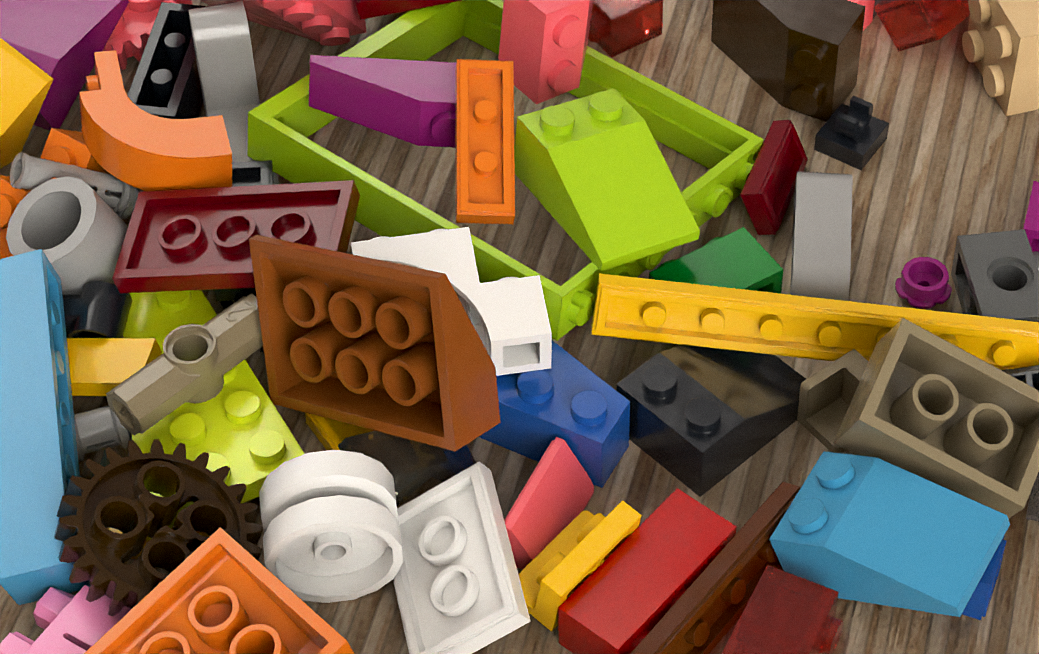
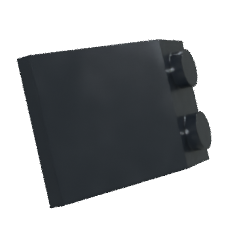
[616,345,806,497]

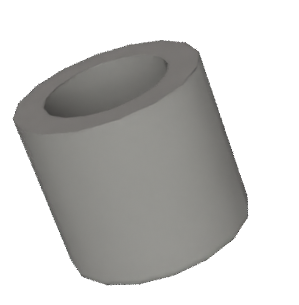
[6,176,128,295]

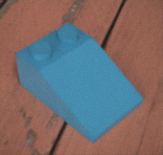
[769,451,1010,617]

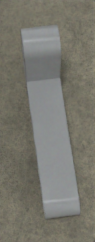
[188,0,279,184]

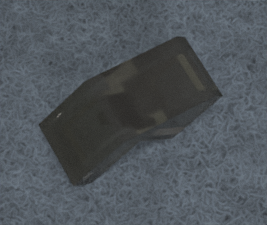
[338,431,476,507]

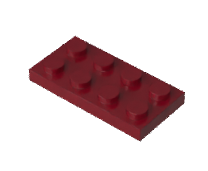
[112,180,360,293]

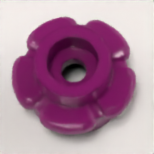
[895,257,952,309]

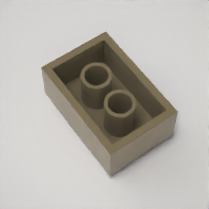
[833,318,1039,519]

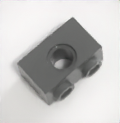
[951,229,1039,322]

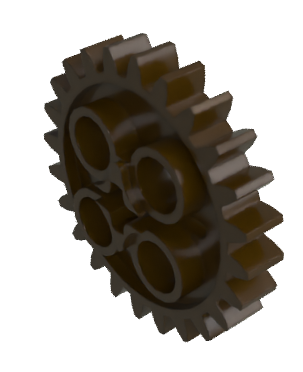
[54,439,263,617]

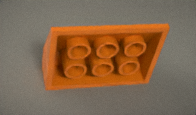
[84,527,354,654]

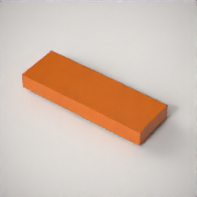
[455,59,515,225]

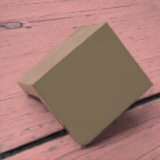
[797,349,869,453]

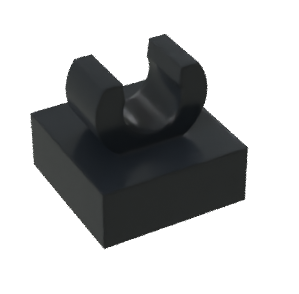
[814,96,889,170]

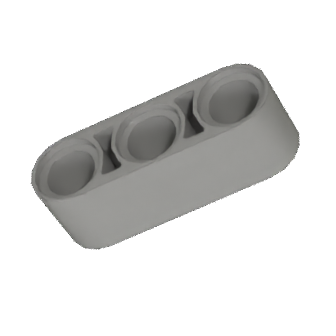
[790,171,853,301]

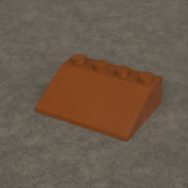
[249,235,501,452]

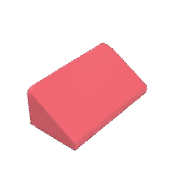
[504,437,594,570]

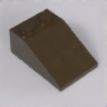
[711,0,865,122]

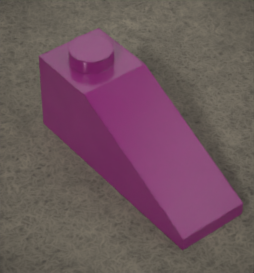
[309,55,456,148]

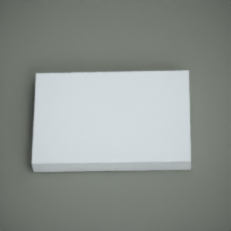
[393,461,531,654]

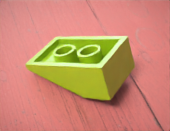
[514,88,700,271]

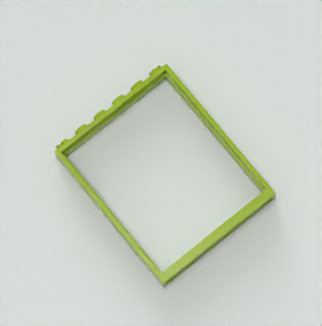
[247,0,764,341]

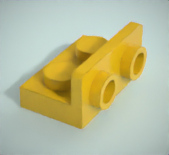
[518,500,642,632]

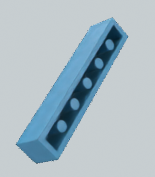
[0,249,90,605]

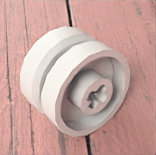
[259,450,403,603]

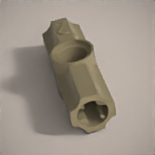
[106,293,263,436]

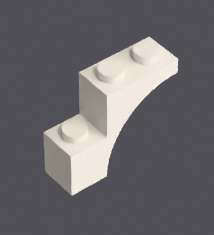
[351,227,552,376]

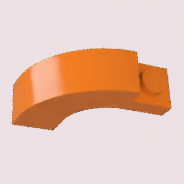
[79,50,232,191]

